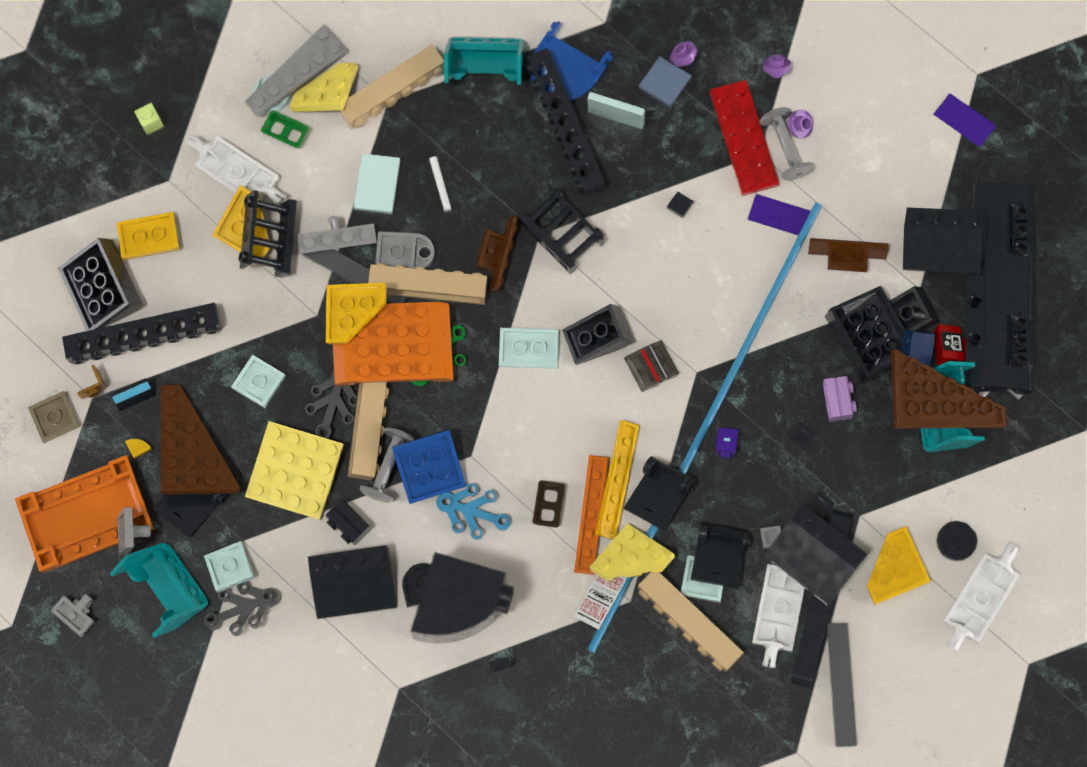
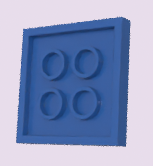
[392,429,466,504]

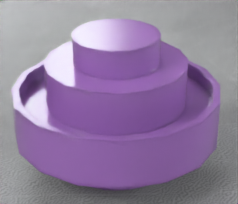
[670,41,697,67]
[763,55,791,78]
[788,110,813,138]

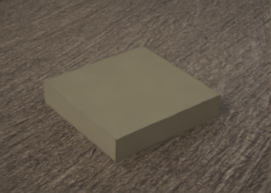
[28,391,80,443]

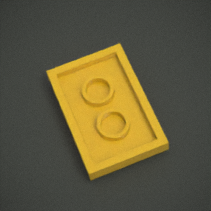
[116,212,180,260]

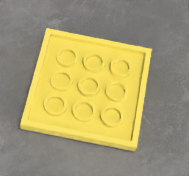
[245,421,345,520]

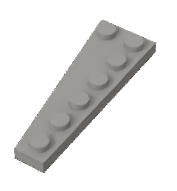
[245,24,348,118]

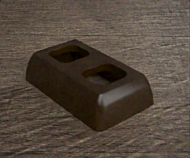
[532,480,565,528]

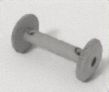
[760,107,813,181]
[359,427,415,503]

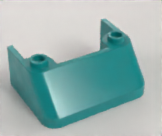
[444,37,524,85]
[921,361,985,452]
[110,543,208,638]

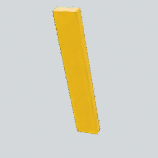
[595,420,640,540]

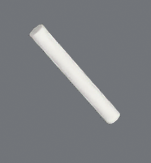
[429,156,452,212]

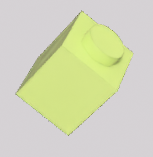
[134,103,164,135]

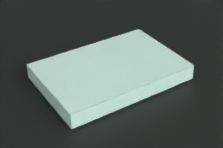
[588,92,645,129]
[354,154,401,214]
[499,328,559,369]

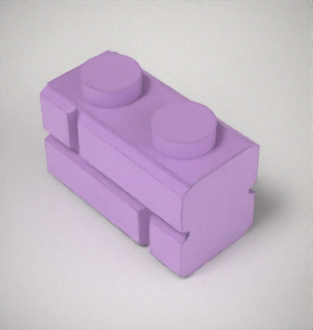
[823,376,857,422]

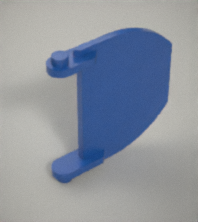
[531,21,614,101]

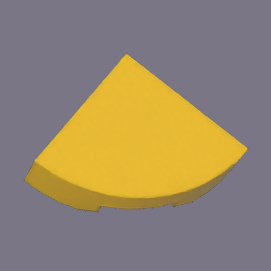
[125,439,152,459]

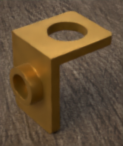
[77,365,106,399]

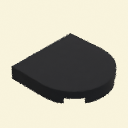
[402,563,430,608]

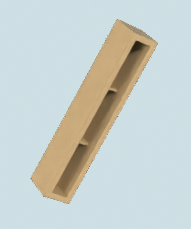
[338,44,444,130]
[368,263,487,305]
[347,382,389,481]
[638,571,743,672]

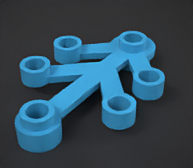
[436,484,510,540]

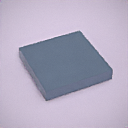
[639,57,692,108]

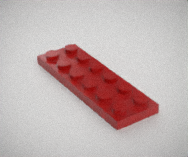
[709,80,779,196]

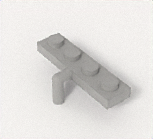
[297,216,377,254]

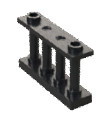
[517,185,604,275]
[238,190,297,278]

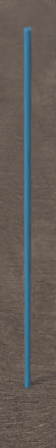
[587,202,822,653]

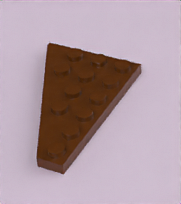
[891,350,1007,429]
[160,385,239,495]

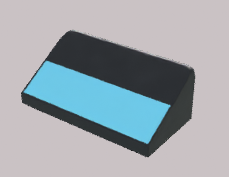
[110,378,155,411]

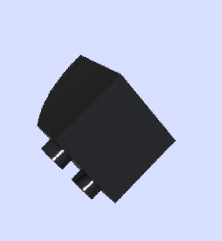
[410,552,515,643]

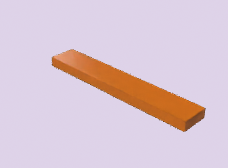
[574,455,609,575]

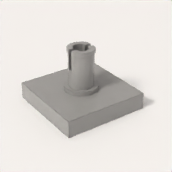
[117,508,151,555]

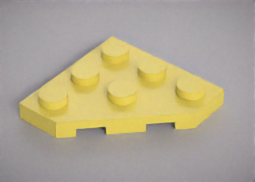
[290,62,358,112]
[589,523,674,581]

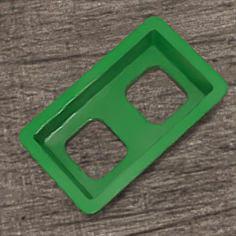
[261,110,309,149]

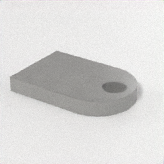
[375,231,435,270]

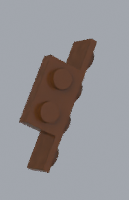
[475,216,518,292]
[808,238,888,272]

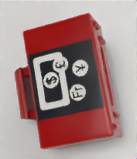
[934,324,966,365]

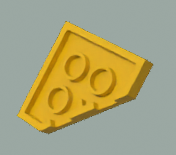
[212,185,271,258]
[326,283,386,345]
[866,526,931,606]

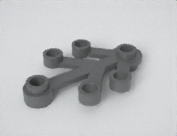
[305,371,357,439]
[204,582,278,636]

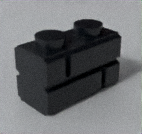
[325,499,372,545]

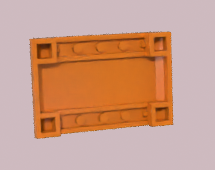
[333,302,453,386]
[15,455,154,573]

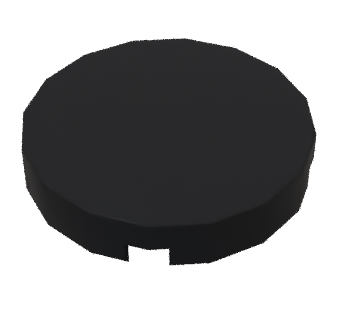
[936,521,977,562]

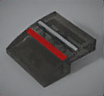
[624,340,679,392]

